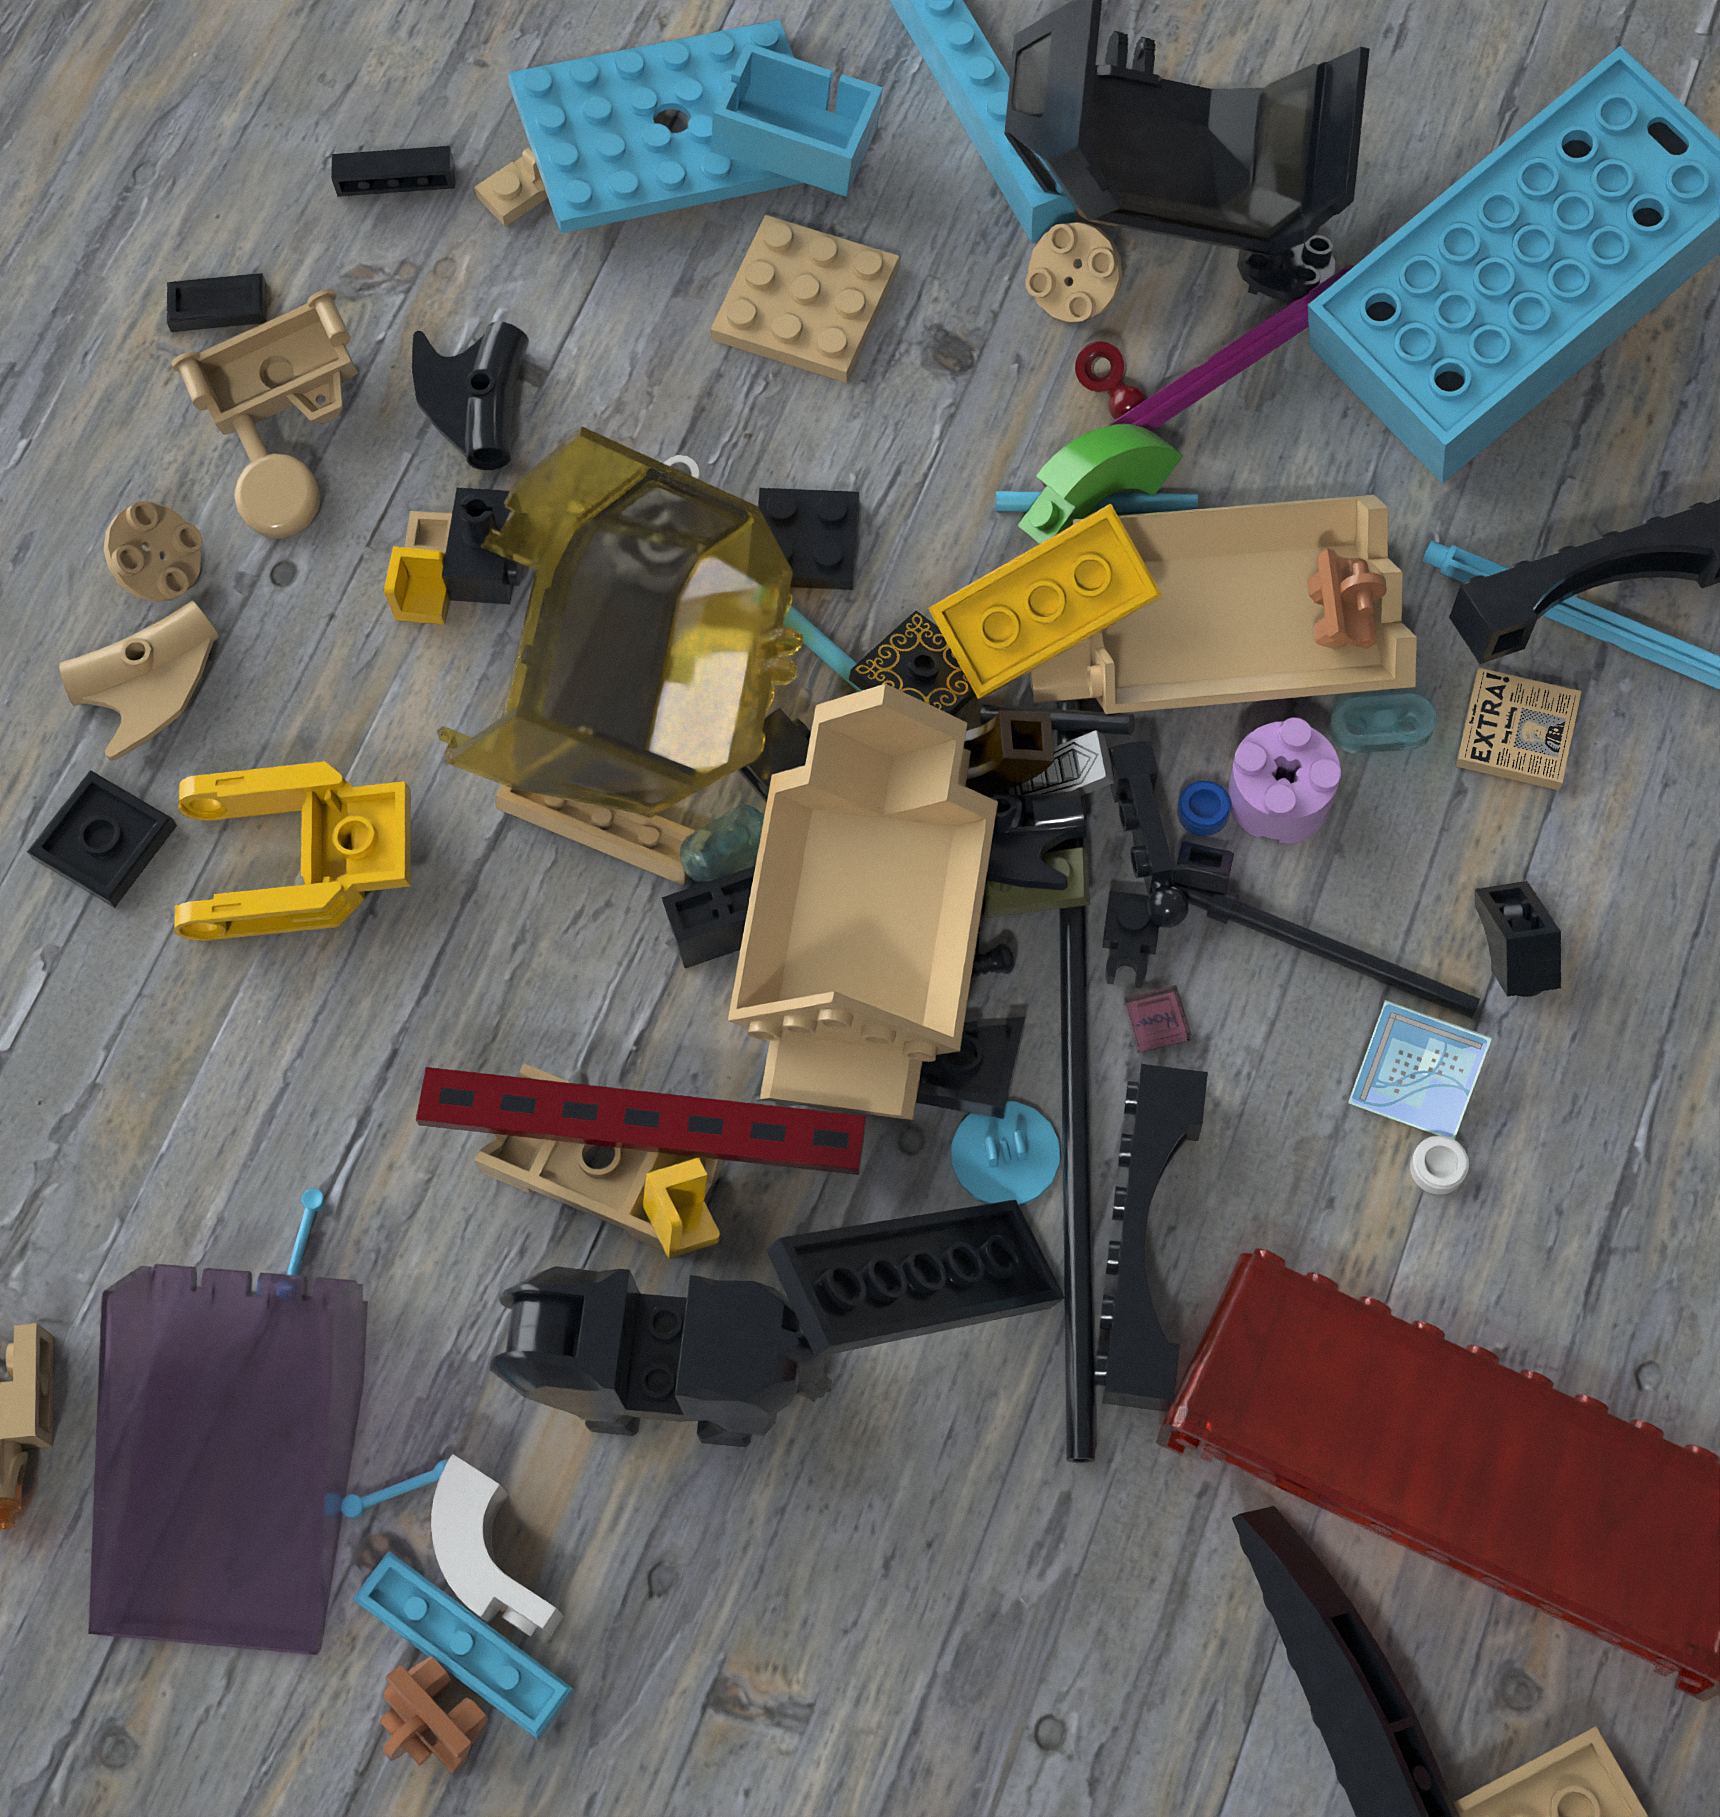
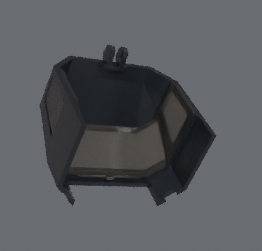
[1004,0,1370,255]

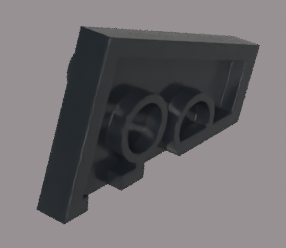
[916,1017,1025,1119]

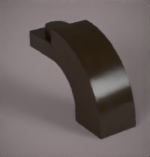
[964,710,1054,795]

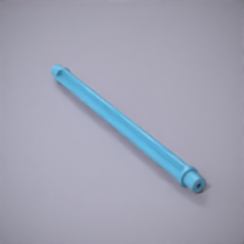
[1422,541,1720,690]

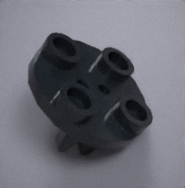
[1237,221,1336,301]

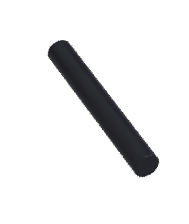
[980,704,1135,735]

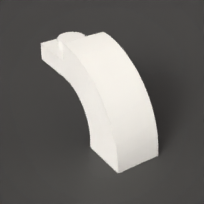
[431,1454,564,1637]

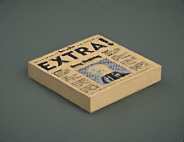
[1455,667,1582,791]

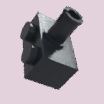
[442,487,529,605]

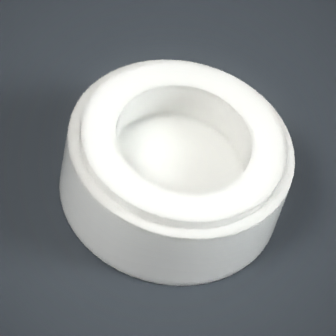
[1410,1136,1469,1195]

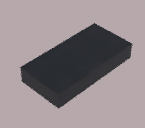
[167,273,267,332]

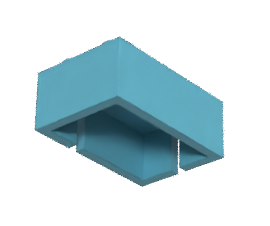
[711,42,883,197]

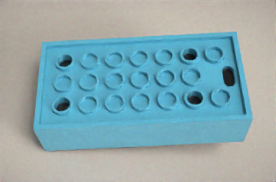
[1308,46,1720,484]

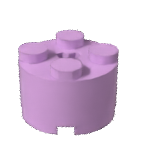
[1228,718,1341,844]

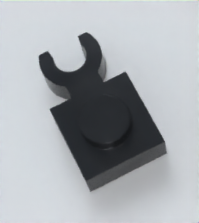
[1102,891,1159,988]

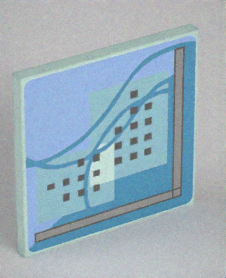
[1348,1000,1492,1140]

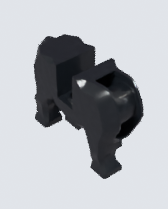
[490,1266,832,1447]

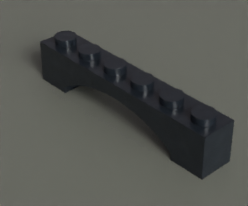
[1449,499,1720,664]
[1093,1064,1208,1412]

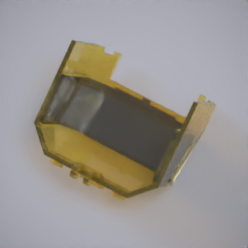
[437,427,803,818]

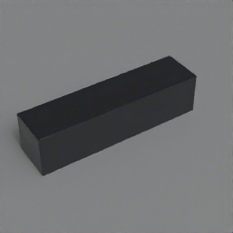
[331,146,455,197]

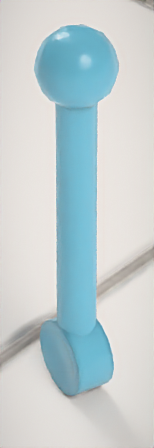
[277,1188,325,1300]
[341,1460,448,1519]

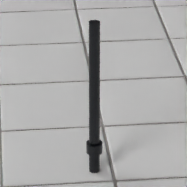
[1173,883,1480,1019]

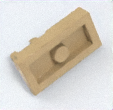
[474,148,548,227]

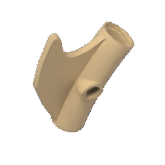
[59,601,219,761]

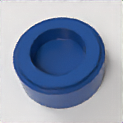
[1177,781,1231,836]

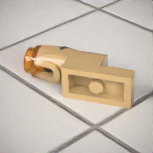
[0,1323,54,1530]

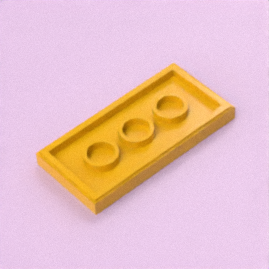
[928,504,1163,700]

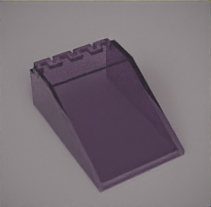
[88,1263,368,1655]

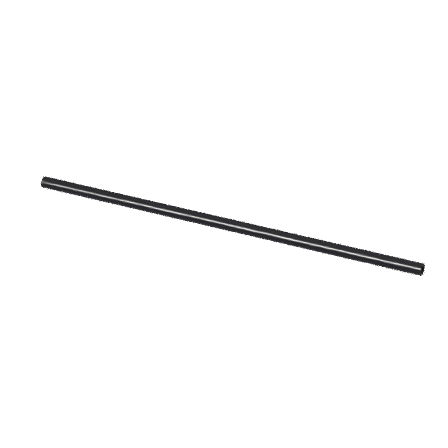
[1057,699,1095,1463]

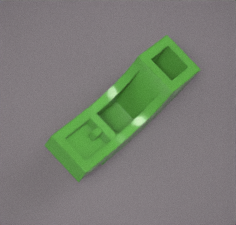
[1018,424,1184,544]

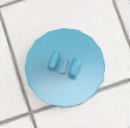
[951,1101,1060,1207]

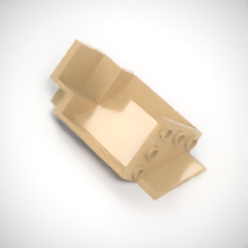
[728,684,998,1120]

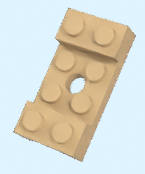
[474,1063,726,1258]

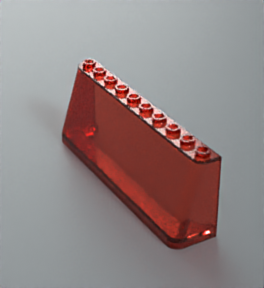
[1156,1248,1720,1702]

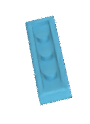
[353,1551,575,1740]

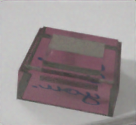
[1123,985,1192,1053]

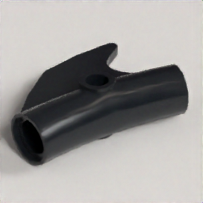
[412,321,529,470]
[984,790,1086,890]

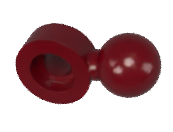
[1075,341,1148,420]

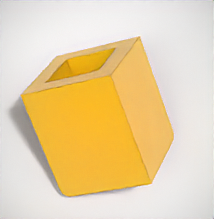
[384,546,450,625]
[643,1157,720,1259]

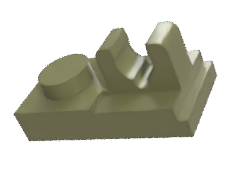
[984,847,1090,918]

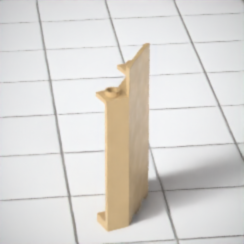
[1029,495,1417,714]

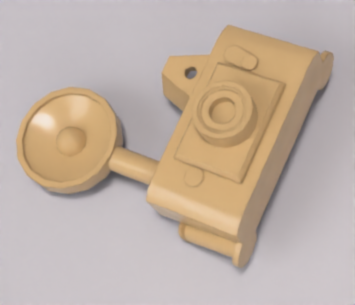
[171,289,358,539]

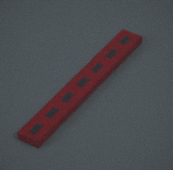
[415,1067,866,1175]

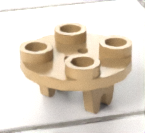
[1025,222,1122,322]
[103,501,203,603]

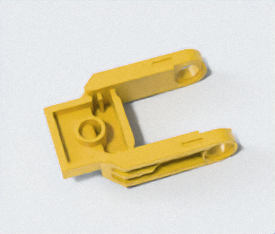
[174,761,411,941]

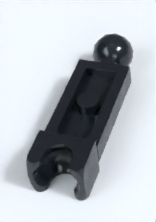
[1109,741,1189,928]

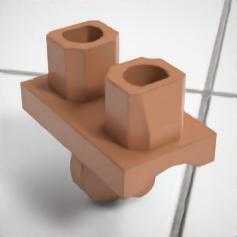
[1307,548,1387,650]
[380,1657,488,1774]

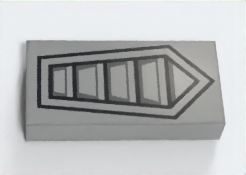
[1009,730,1115,796]

